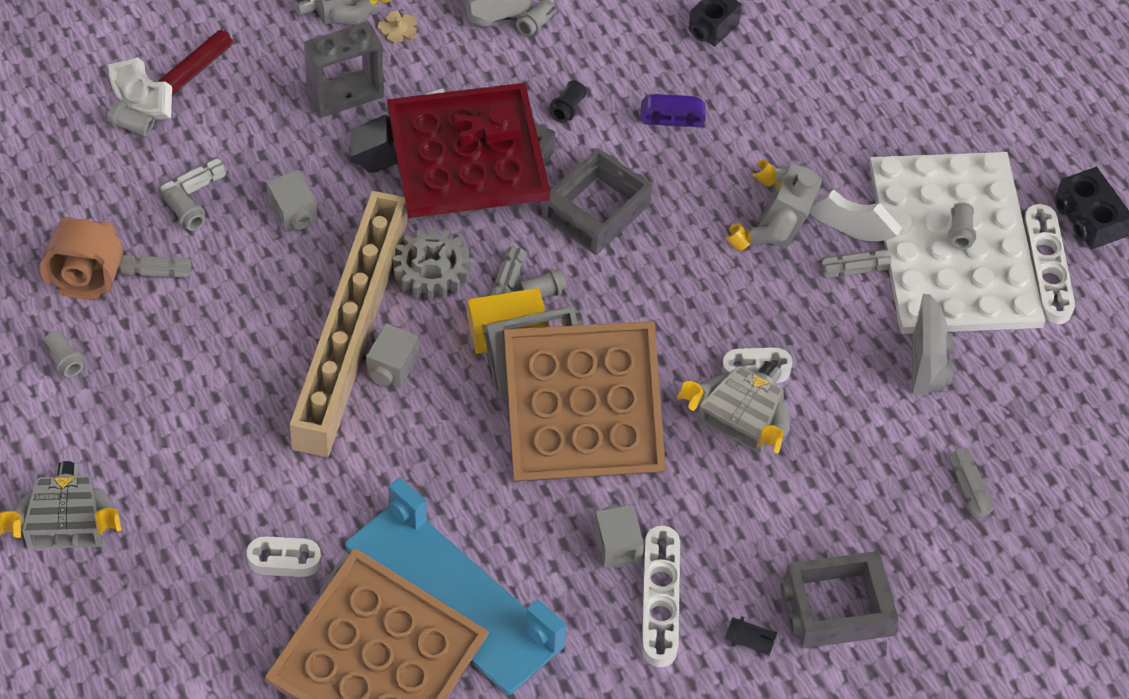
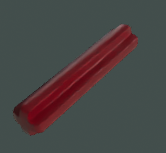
[157,30,233,96]

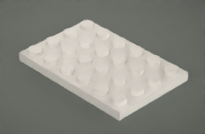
[869,152,1045,334]

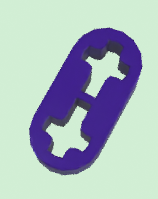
[640,94,706,127]

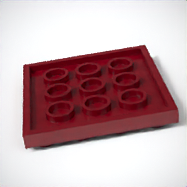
[387,83,550,218]

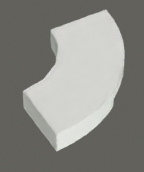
[108,58,172,119]
[809,190,902,241]

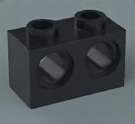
[1055,166,1129,250]

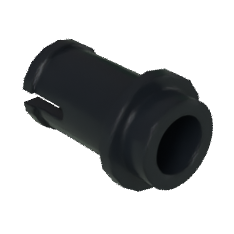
[550,80,587,123]
[725,616,777,656]

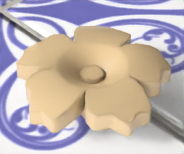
[377,10,418,44]

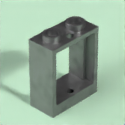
[304,21,384,118]
[542,148,652,255]
[482,306,584,399]
[780,551,899,649]

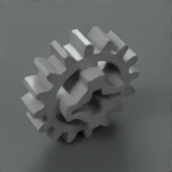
[392,228,471,301]

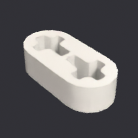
[722,348,792,383]
[247,537,322,577]

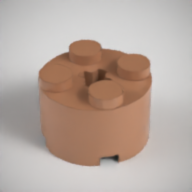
[39,217,123,301]

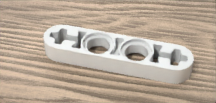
[1023,204,1075,324]
[642,526,680,667]

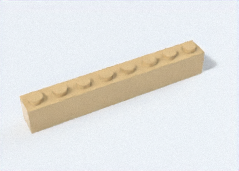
[289,191,408,458]

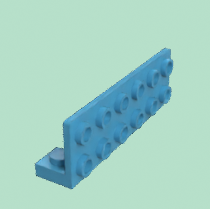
[345,477,567,695]

